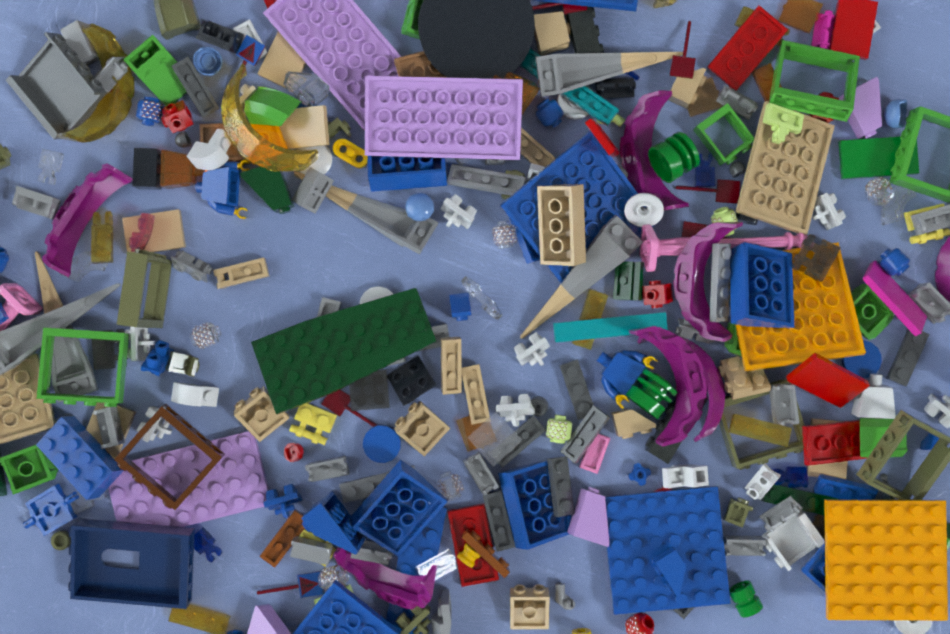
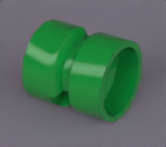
[729,580,763,618]

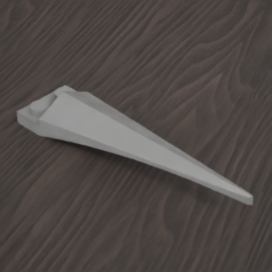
[0,283,121,376]

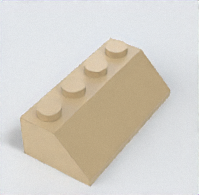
[537,184,586,266]

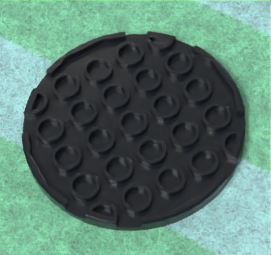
[418,0,535,79]

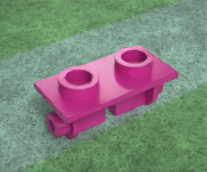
[811,10,835,50]

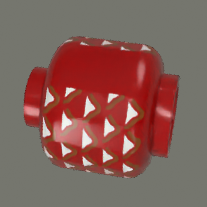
[625,612,655,634]

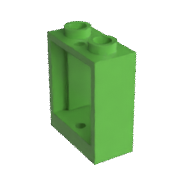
[693,103,754,166]

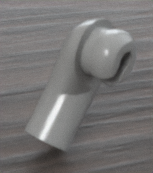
[555,582,575,610]

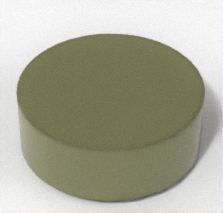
[51,530,71,550]

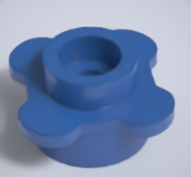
[628,463,651,486]

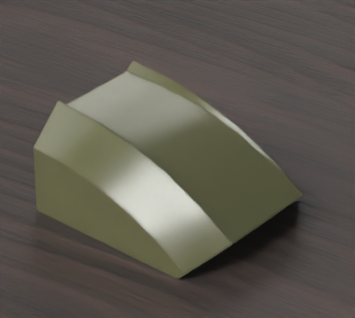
[154,0,201,40]

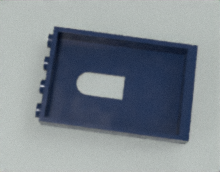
[68,518,195,609]

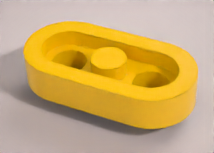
[333,139,368,169]

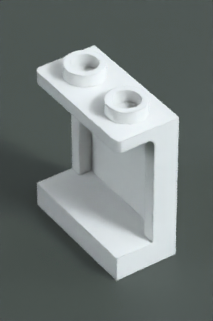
[761,511,825,571]

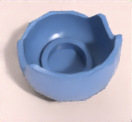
[193,47,223,77]
[884,99,907,128]
[405,193,434,221]

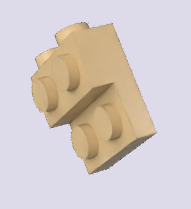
[718,356,771,400]
[234,386,289,442]
[394,401,450,457]
[510,584,550,629]

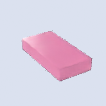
[579,434,610,474]

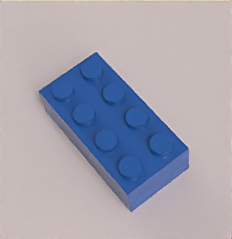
[36,416,124,500]

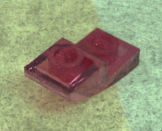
[129,213,155,252]

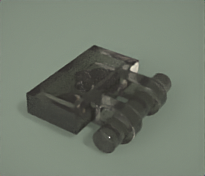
[791,234,841,282]
[92,329,129,370]

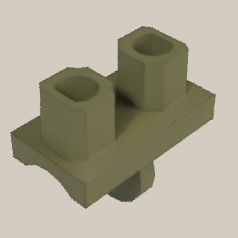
[396,604,431,634]

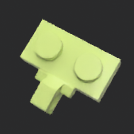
[762,103,804,144]

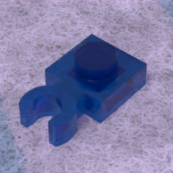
[695,153,716,187]
[773,467,809,488]
[194,527,223,563]

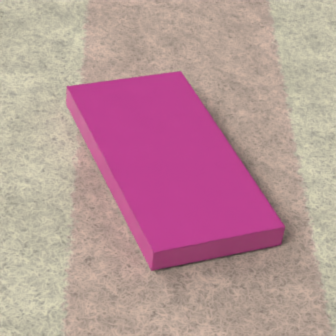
[863,260,927,336]

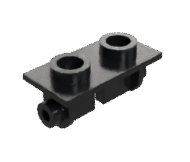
[595,78,636,99]

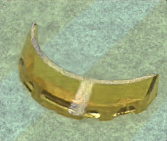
[56,23,135,143]
[221,63,319,172]

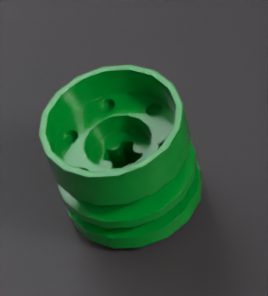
[648,131,700,183]
[625,369,678,419]

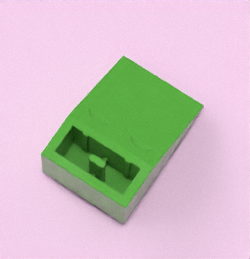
[123,35,187,106]

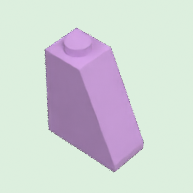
[839,77,882,139]
[567,487,609,547]
[247,604,291,634]

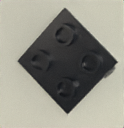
[386,355,436,406]

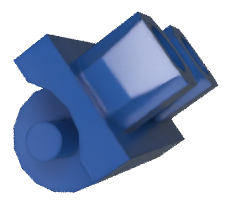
[141,340,174,376]
[263,484,303,518]

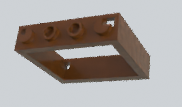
[114,404,225,510]

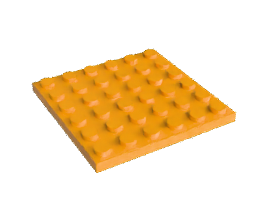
[729,242,866,371]
[824,499,948,621]

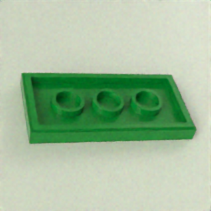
[838,137,919,179]

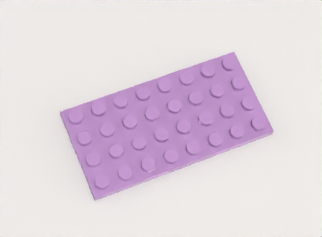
[263,0,401,130]
[365,76,523,160]
[108,431,269,527]

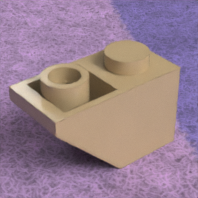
[668,68,707,109]
[611,408,656,439]

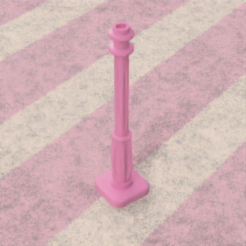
[639,224,809,272]
[0,283,43,331]

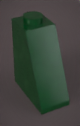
[240,161,295,214]

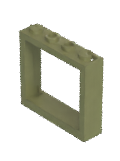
[116,249,172,328]
[719,378,805,470]
[856,410,950,500]

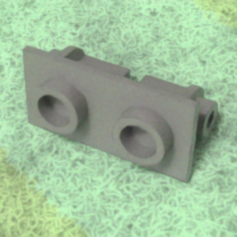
[94,57,129,92]
[716,85,758,120]
[171,251,213,283]
[675,318,714,344]
[759,496,803,531]
[351,541,392,565]

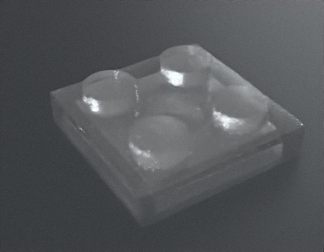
[467,411,522,467]

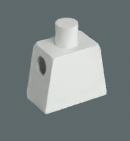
[851,374,896,419]

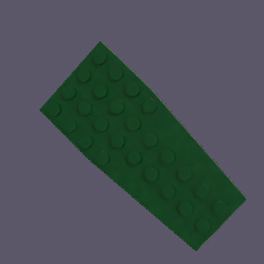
[251,288,437,415]

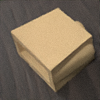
[534,11,571,56]

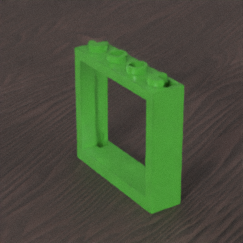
[769,40,860,122]
[889,106,950,203]
[36,327,129,407]

